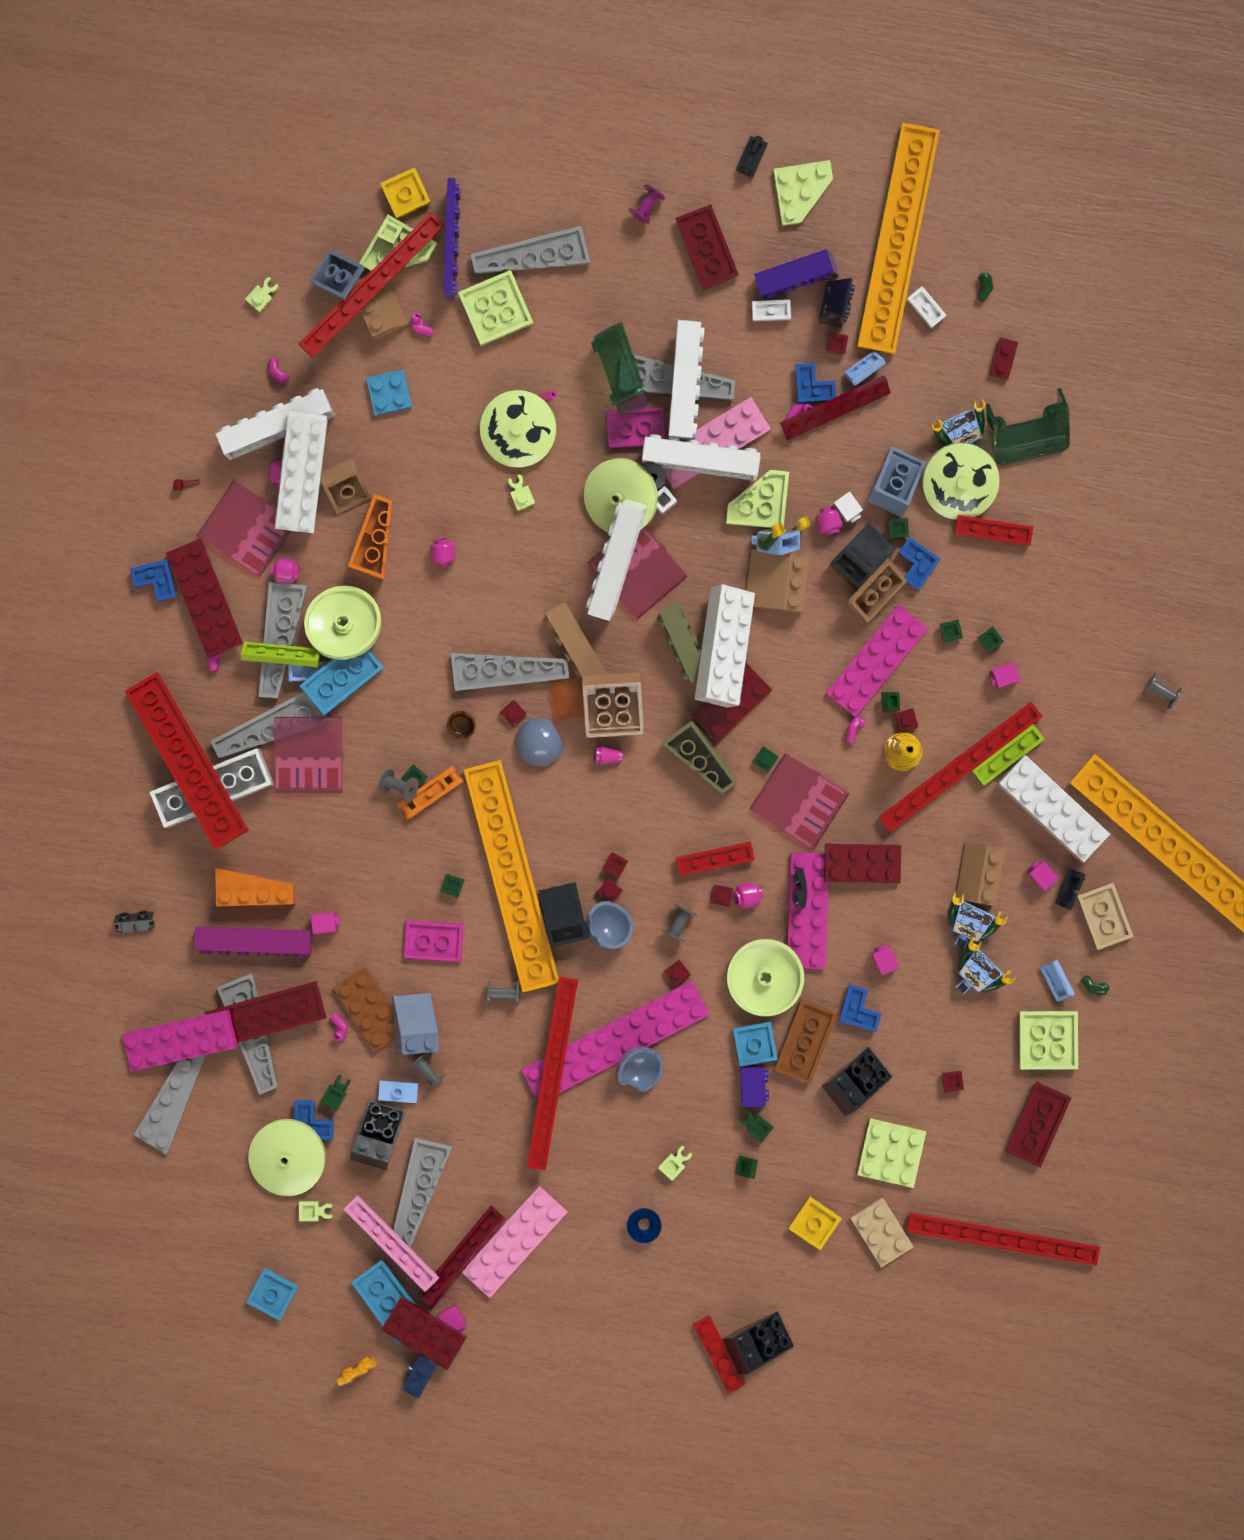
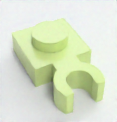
[245,277,279,313]
[508,474,535,511]
[658,1146,692,1181]
[299,1201,333,1221]

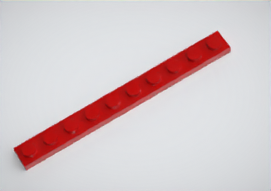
[299,212,445,358]
[878,702,1043,832]
[527,976,578,1171]
[906,1212,1100,1266]

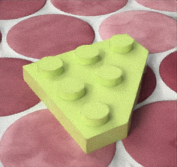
[773,160,833,227]
[359,215,438,272]
[726,470,789,529]

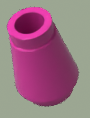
[594,746,622,765]

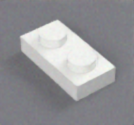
[907,286,947,329]
[752,300,791,322]

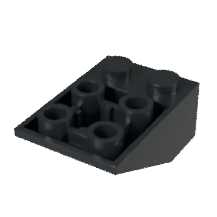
[818,278,855,327]
[829,523,896,590]
[539,882,589,947]
[821,1047,892,1116]
[350,1100,406,1171]
[722,1311,794,1374]

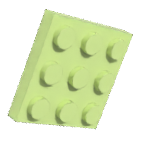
[458,270,533,346]
[1019,1011,1078,1069]
[857,1118,926,1188]

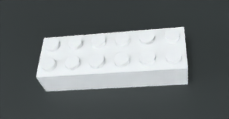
[668,320,704,443]
[215,388,335,460]
[275,411,327,533]
[642,434,761,481]
[586,499,648,621]
[695,584,755,707]
[150,748,274,828]
[996,755,1110,862]

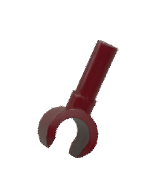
[173,479,200,491]

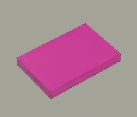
[606,407,665,449]
[404,920,464,962]

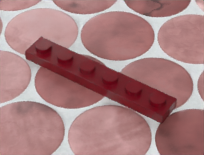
[780,375,891,441]
[417,1205,506,1308]

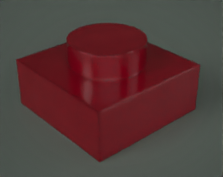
[826,332,849,355]
[500,700,527,726]
[894,708,918,732]
[602,852,628,877]
[596,878,623,902]
[711,884,733,907]
[664,959,691,986]
[942,1070,964,1092]

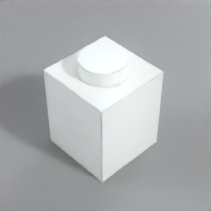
[657,486,677,515]
[833,492,863,523]

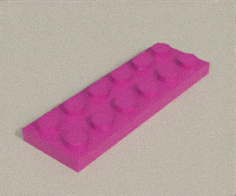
[826,604,928,717]
[787,852,829,969]
[122,1010,238,1071]

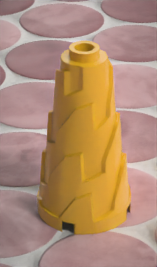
[883,733,922,771]

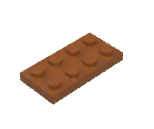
[333,967,395,1052]
[774,999,838,1085]

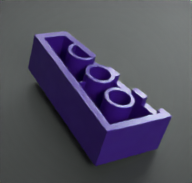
[754,249,839,299]

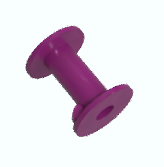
[628,184,666,224]

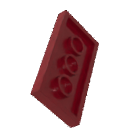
[675,204,739,290]
[690,663,772,743]
[824,843,901,883]
[1005,1081,1072,1168]
[382,1296,468,1370]

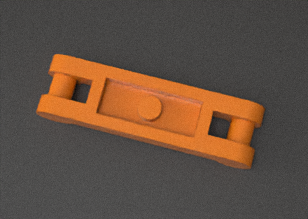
[397,766,464,820]

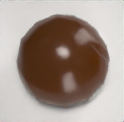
[446,710,476,739]

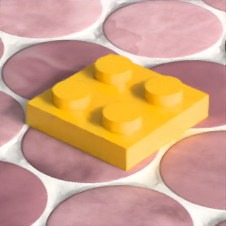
[380,167,431,219]
[788,1196,842,1250]

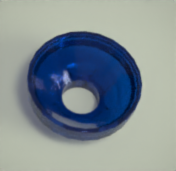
[627,1208,662,1243]

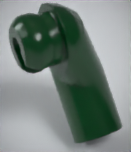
[977,272,994,302]
[1081,975,1109,996]

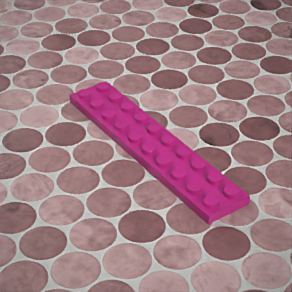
[521,980,709,1101]

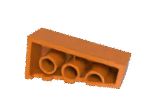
[347,494,392,580]
[215,868,296,906]

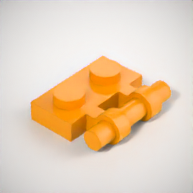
[336,1356,377,1386]

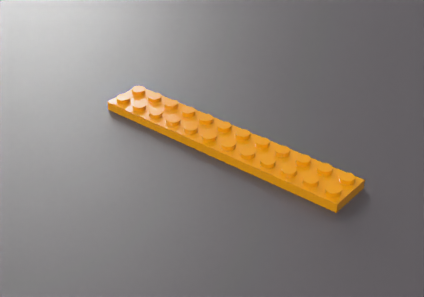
[857,122,940,355]
[1069,754,1244,933]
[464,760,559,992]

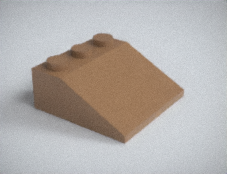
[746,549,810,614]
[582,672,644,738]

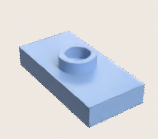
[844,351,886,386]
[287,661,327,681]
[1040,960,1075,1002]
[378,1080,419,1103]

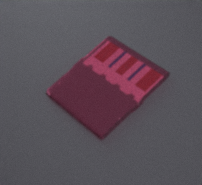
[197,480,290,577]
[587,527,688,620]
[273,717,344,793]
[750,753,849,850]

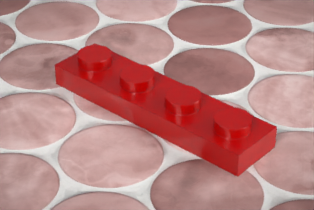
[954,515,1034,546]
[676,841,755,876]
[693,1315,745,1394]

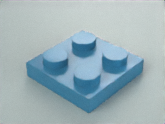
[366,369,412,416]
[733,1021,778,1067]
[246,1268,299,1321]

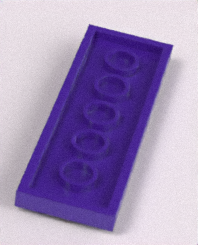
[444,178,461,301]

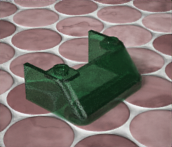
[591,322,647,416]
[986,388,1070,465]

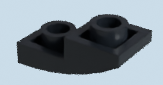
[792,868,807,909]

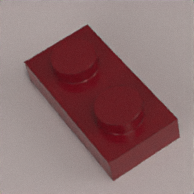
[989,337,1018,380]

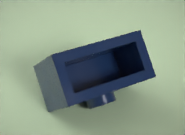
[402,1354,437,1399]

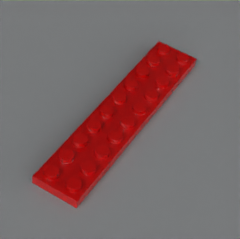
[124,672,250,850]

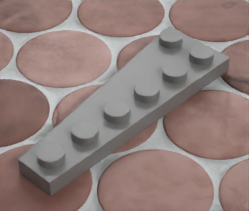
[470,226,591,274]
[619,352,735,400]
[259,582,307,699]
[451,653,569,691]
[210,692,330,758]
[217,973,278,1095]
[134,1055,206,1154]
[393,1137,452,1248]

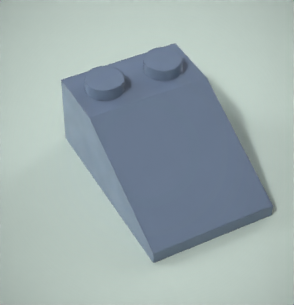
[309,250,365,300]
[867,446,926,517]
[392,993,439,1055]

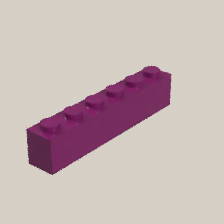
[194,926,313,958]

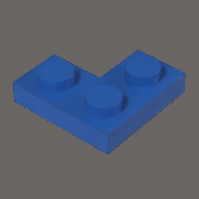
[795,363,836,403]
[898,537,940,591]
[130,559,177,602]
[839,984,882,1032]
[295,1100,334,1140]

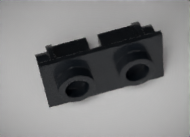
[736,136,768,178]
[1055,868,1086,910]
[113,910,155,933]

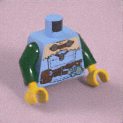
[928,398,985,446]
[751,516,810,555]
[947,892,1008,949]
[956,937,1016,994]

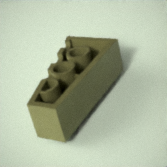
[657,602,701,684]
[661,720,739,794]

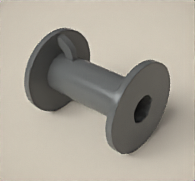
[645,464,666,492]
[1143,673,1183,709]
[379,769,418,802]
[662,904,697,942]
[487,980,519,1006]
[407,1053,446,1091]

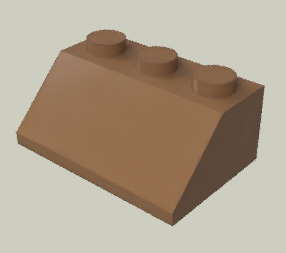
[350,277,409,341]
[846,559,907,623]
[956,842,1006,906]

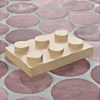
[1077,882,1134,950]
[850,1197,914,1267]

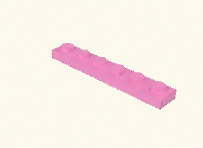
[344,1195,439,1292]

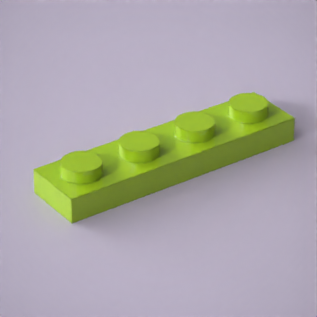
[241,642,321,667]
[972,724,1045,786]

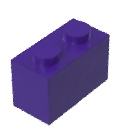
[741,1066,769,1107]

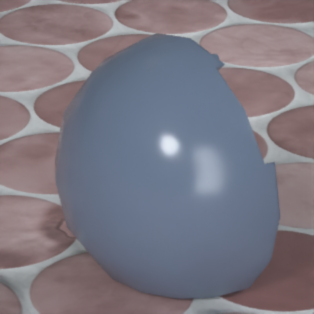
[516,718,564,767]
[586,901,634,950]
[616,1047,664,1092]

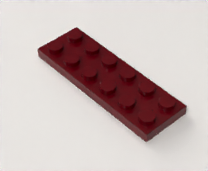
[166,538,244,658]
[205,981,327,1043]

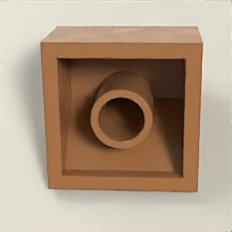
[320,458,372,514]

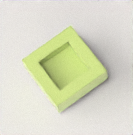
[377,219,403,246]

